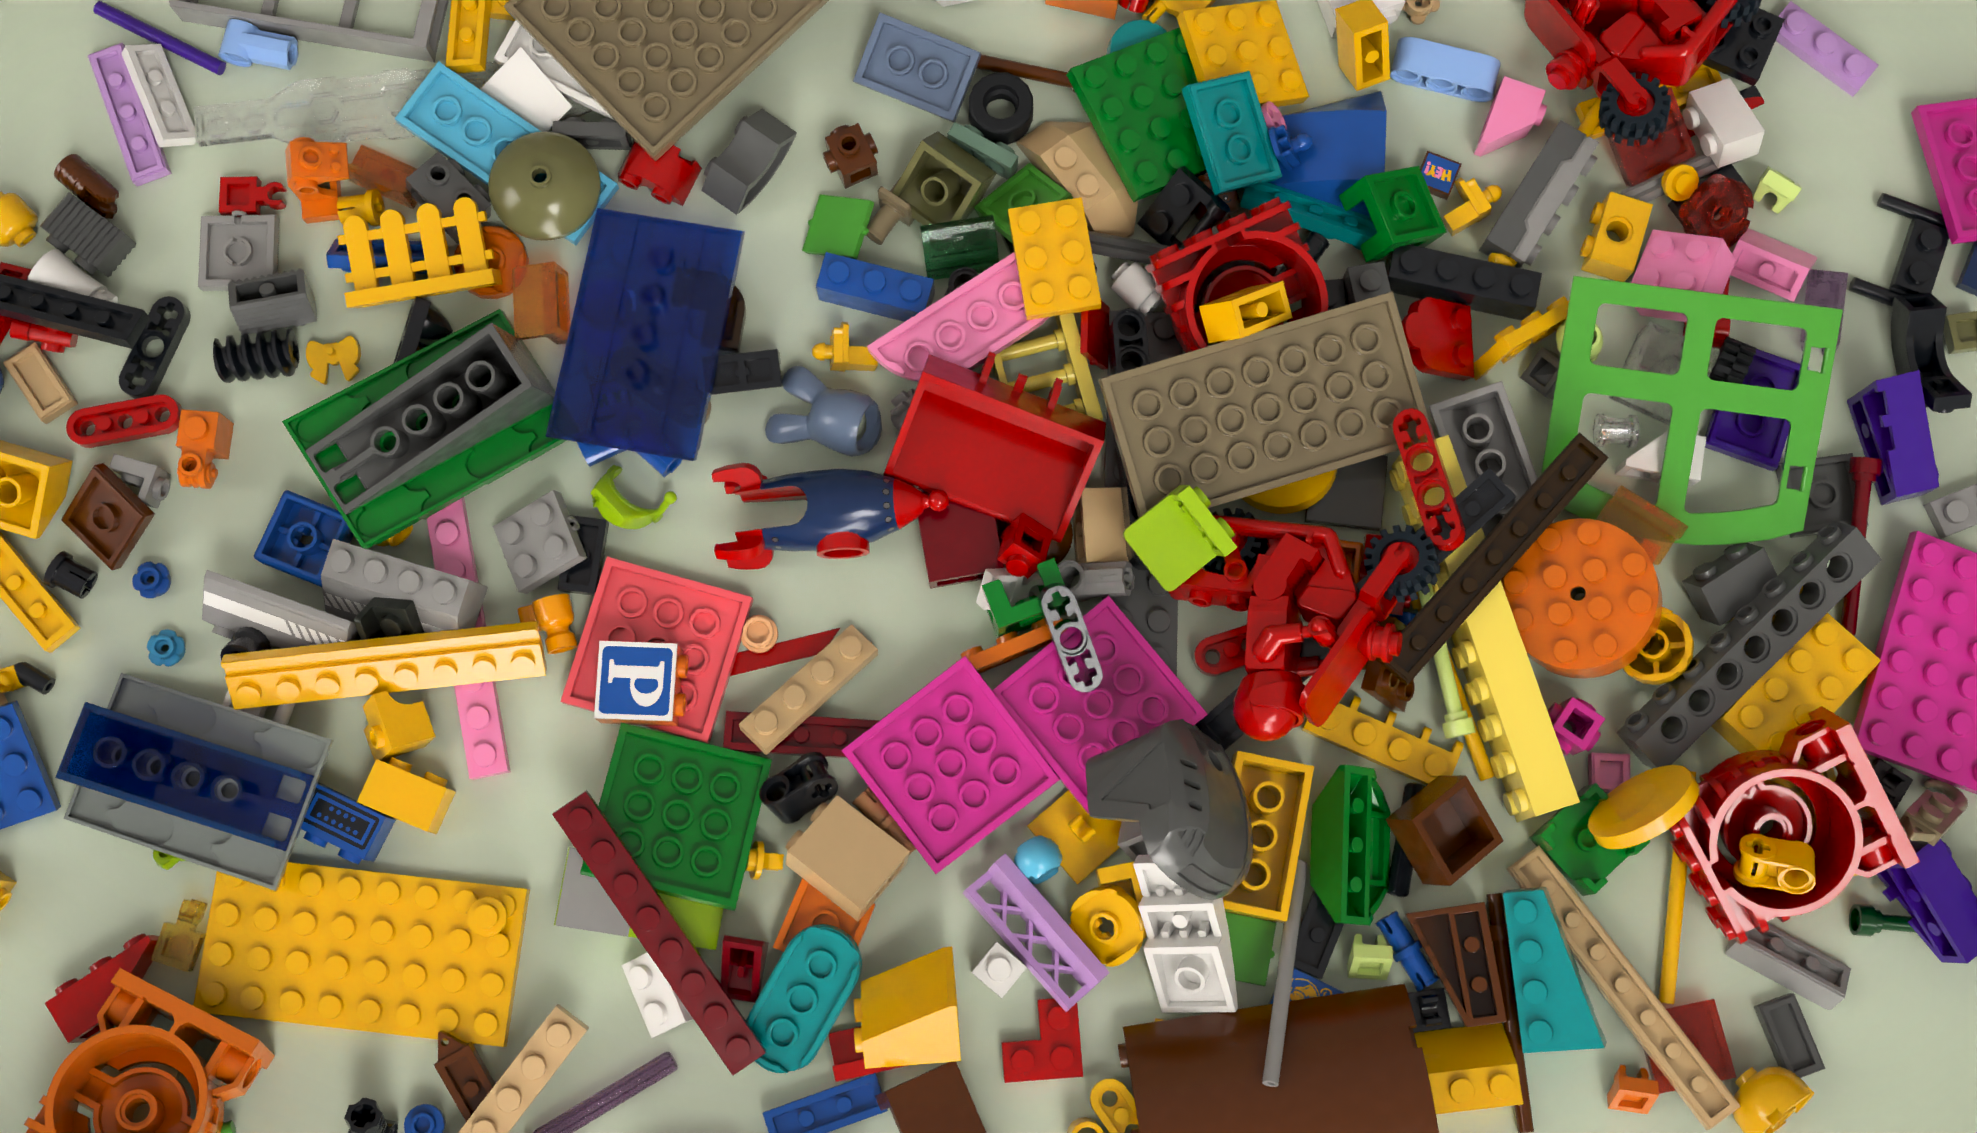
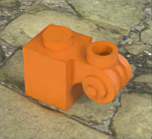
[176,409,234,489]

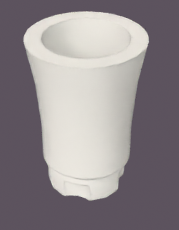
[27,249,118,303]

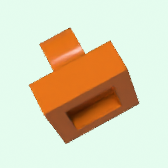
[1607,1065,1659,1114]

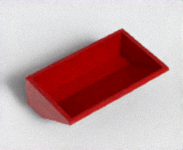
[883,351,1106,543]

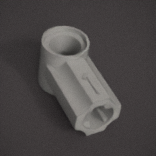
[1057,560,1135,602]

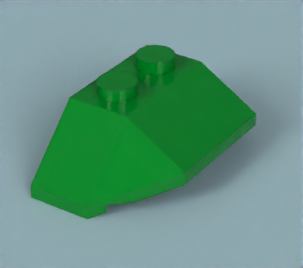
[1310,764,1391,926]

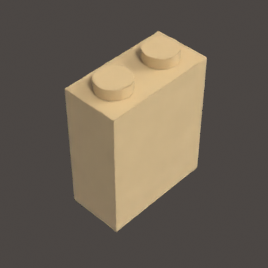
[785,795,910,922]

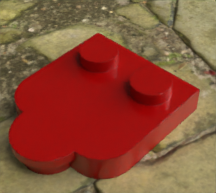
[1401,297,1475,381]

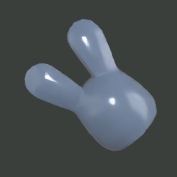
[765,366,882,457]

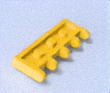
[1301,695,1464,786]

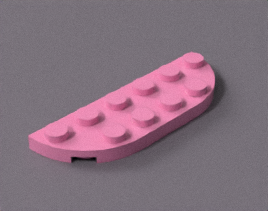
[867,252,1049,382]

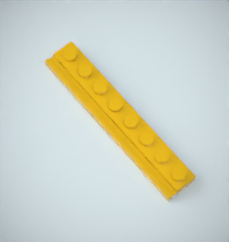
[221,621,547,710]

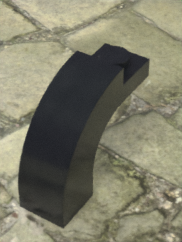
[1891,293,1972,413]

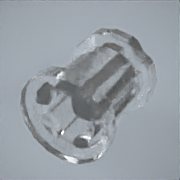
[1593,414,1640,448]

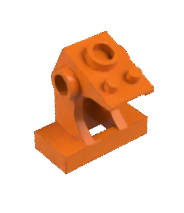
[285,137,350,224]

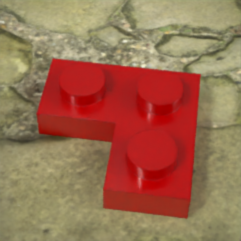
[1002,997,1083,1083]

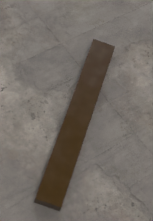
[1376,432,1609,686]

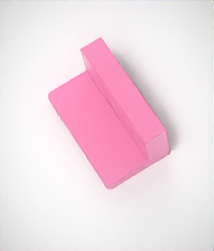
[1730,229,1817,302]

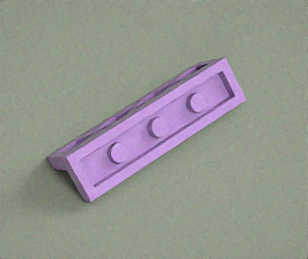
[963,853,1110,1012]

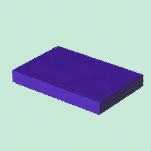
[1705,349,1809,471]

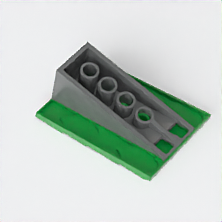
[282,309,582,549]

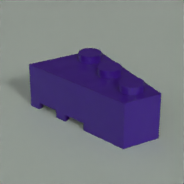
[1847,370,1939,506]

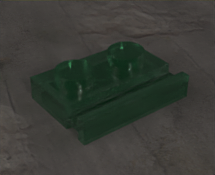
[920,215,999,280]

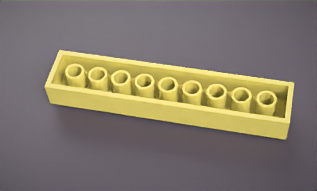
[1389,435,1580,822]

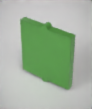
[802,194,874,260]
[1225,912,1277,986]

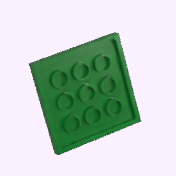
[1066,27,1207,203]
[580,722,772,911]

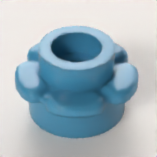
[147,629,185,667]

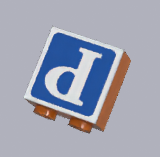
[594,641,689,726]

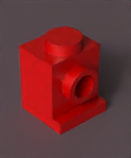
[997,512,1053,579]

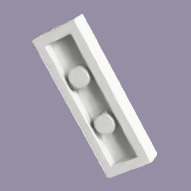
[121,44,198,147]

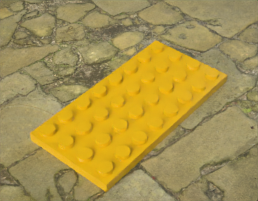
[193,862,530,1047]

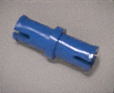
[1375,911,1439,992]

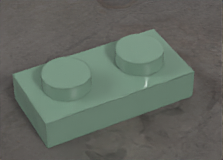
[947,122,1018,180]

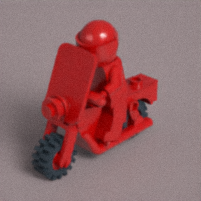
[1524,0,1761,146]
[1168,508,1440,742]

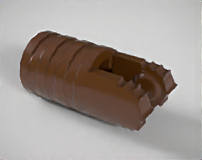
[54,154,119,219]

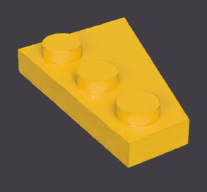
[1474,296,1569,381]

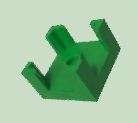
[1339,166,1447,262]
[982,558,1067,638]
[1529,783,1651,896]

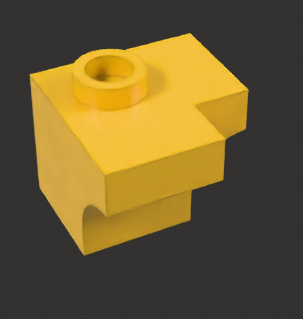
[362,691,436,762]

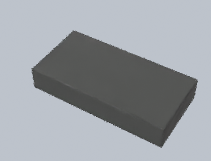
[1754,993,1826,1078]

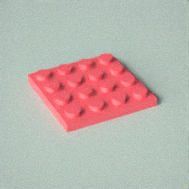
[561,557,753,744]

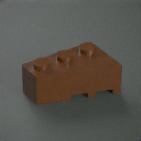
[1405,902,1507,1028]

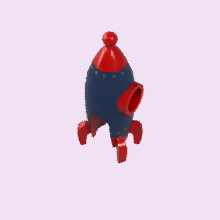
[711,463,949,570]

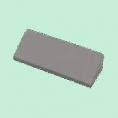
[1725,924,1851,1010]

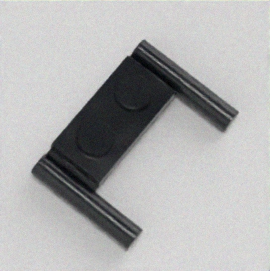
[1849,193,1949,307]

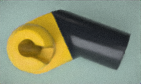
[0,662,55,695]

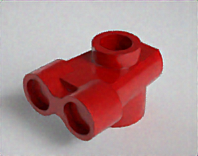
[10,319,78,353]

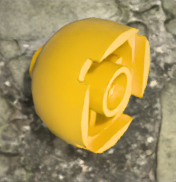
[1622,607,1694,685]
[1733,1066,1814,1133]

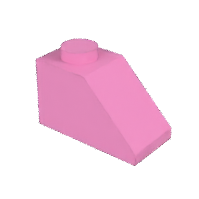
[1474,76,1547,157]

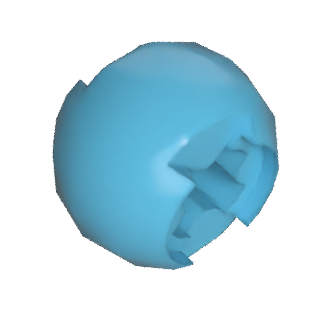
[1014,835,1062,884]

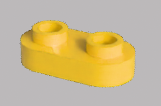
[1090,1078,1139,1133]

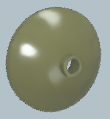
[488,131,601,241]

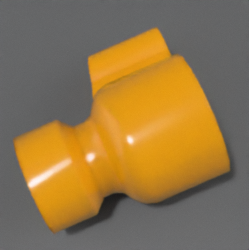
[517,594,578,654]

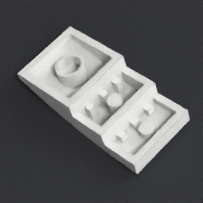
[1133,855,1238,1013]

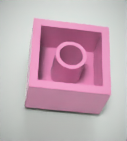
[1631,230,1736,322]

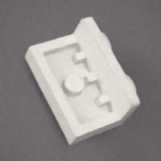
[621,952,693,1038]

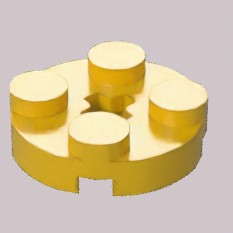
[1069,885,1147,967]

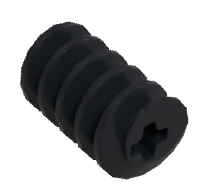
[213,328,300,383]

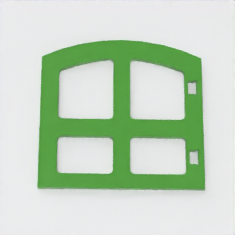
[1541,276,1843,545]

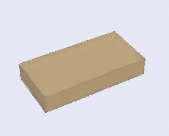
[3,342,78,425]

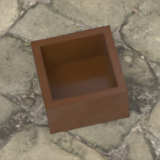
[1385,775,1504,886]

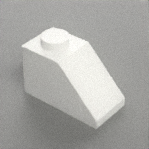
[1615,431,1706,489]

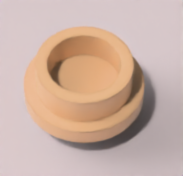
[741,615,778,653]

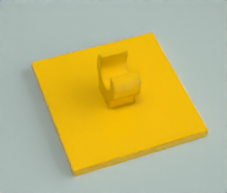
[1027,790,1121,885]

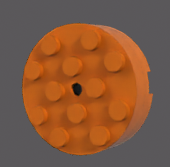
[1501,518,1663,679]

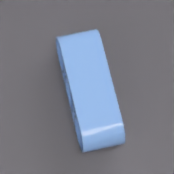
[1390,37,1501,102]

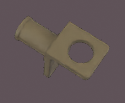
[866,177,915,245]

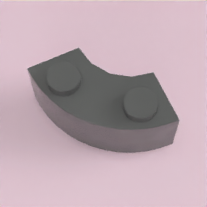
[701,109,797,215]

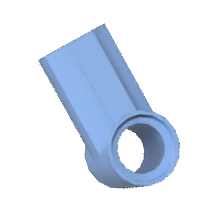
[218,19,298,70]

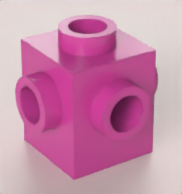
[1547,697,1605,756]

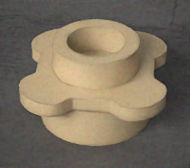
[1402,0,1440,25]

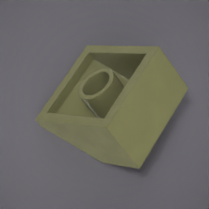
[892,131,997,242]

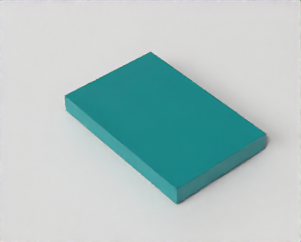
[1181,71,1282,196]

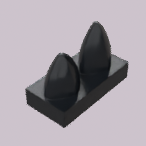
[393,297,453,364]

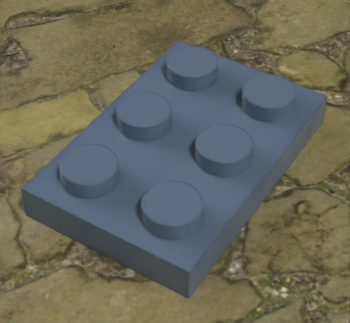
[853,12,982,122]

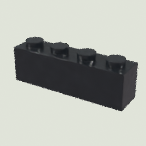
[1385,245,1542,321]

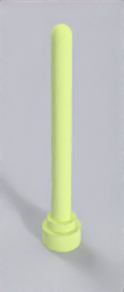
[1418,583,1476,739]

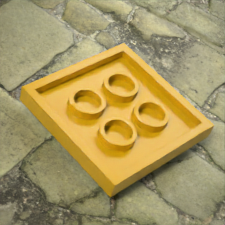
[1177,0,1309,107]

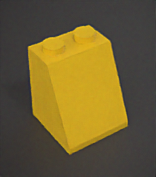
[854,946,961,1069]

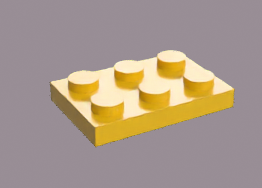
[1007,197,1102,321]

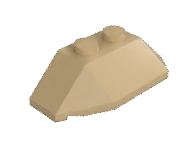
[1017,121,1138,238]

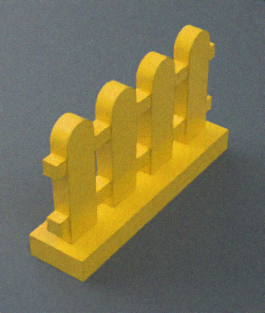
[337,197,503,309]

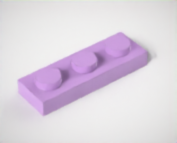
[1776,1,1879,97]

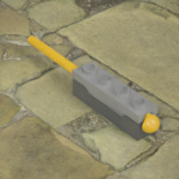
[1479,97,1601,268]

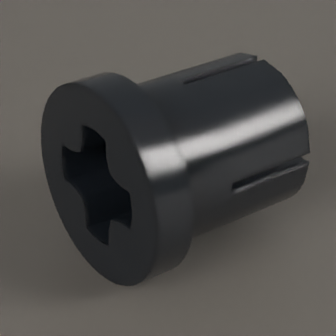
[43,551,98,599]

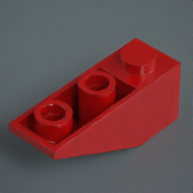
[45,933,165,1043]

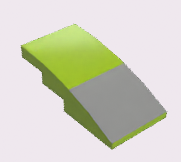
[554,847,723,950]

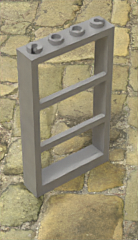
[169,0,449,62]

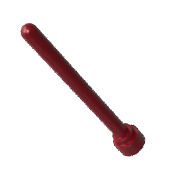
[1841,457,1882,636]

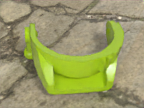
[590,465,677,529]

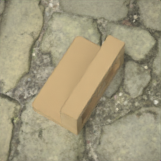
[1072,487,1129,564]

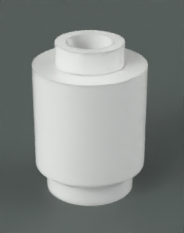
[1111,262,1163,316]

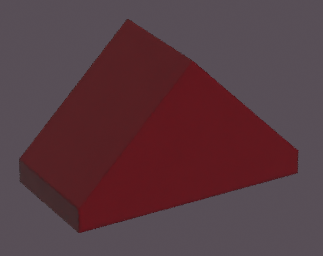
[720,935,769,1003]

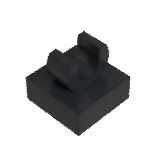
[1871,758,1913,811]
[1408,988,1451,1033]

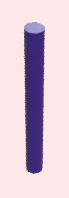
[93,1,226,75]

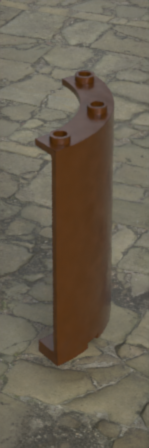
[1118,984,1439,1133]

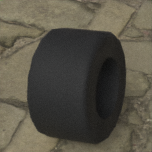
[969,72,1033,145]

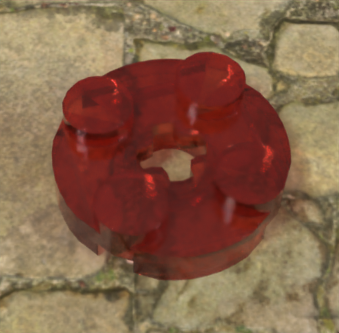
[1679,174,1754,248]

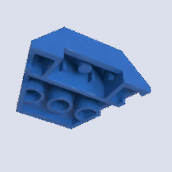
[1268,91,1387,217]

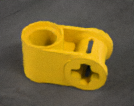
[1732,834,1815,894]

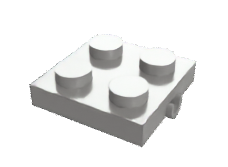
[198,211,279,291]
[493,490,587,594]

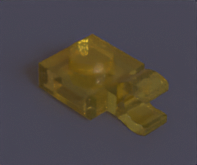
[151,899,208,972]

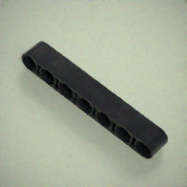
[1107,308,1150,571]

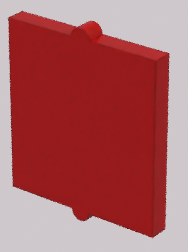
[1080,297,1110,370]

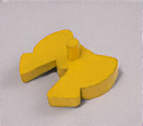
[306,335,361,385]

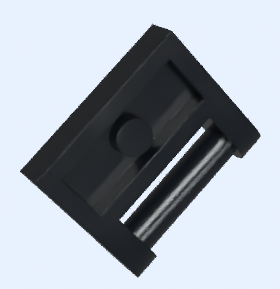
[1137,166,1230,249]

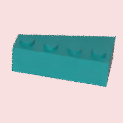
[1503,887,1607,1053]

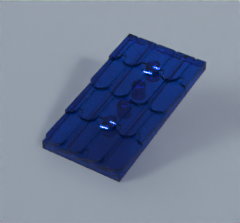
[545,208,745,461]

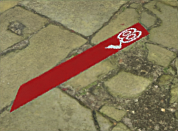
[730,627,841,676]

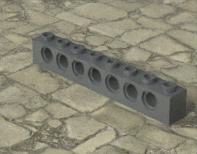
[1616,521,1882,769]

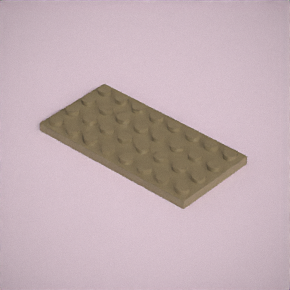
[1098,291,1429,517]

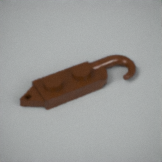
[434,1030,495,1122]

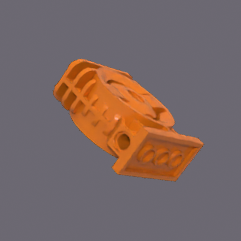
[23,968,275,1133]

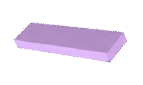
[88,43,172,187]

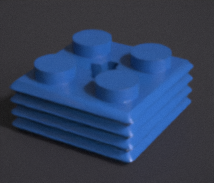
[254,490,354,587]

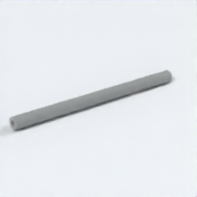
[1262,860,1307,1087]

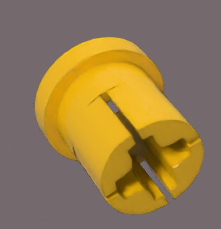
[337,189,385,227]

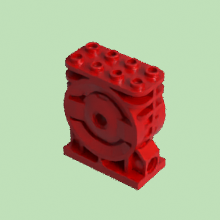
[1145,197,1329,353]
[1669,706,1920,945]

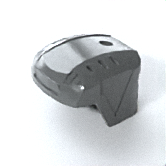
[1086,719,1253,900]

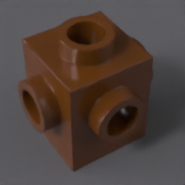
[822,123,878,189]

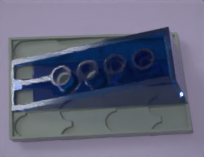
[55,673,334,891]

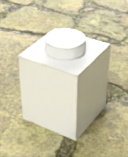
[971,942,1027,998]

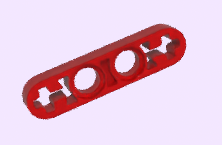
[1393,408,1466,551]

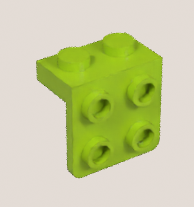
[1123,485,1237,591]

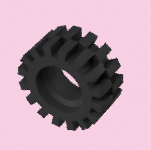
[1708,336,1757,384]

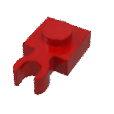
[219,176,287,217]

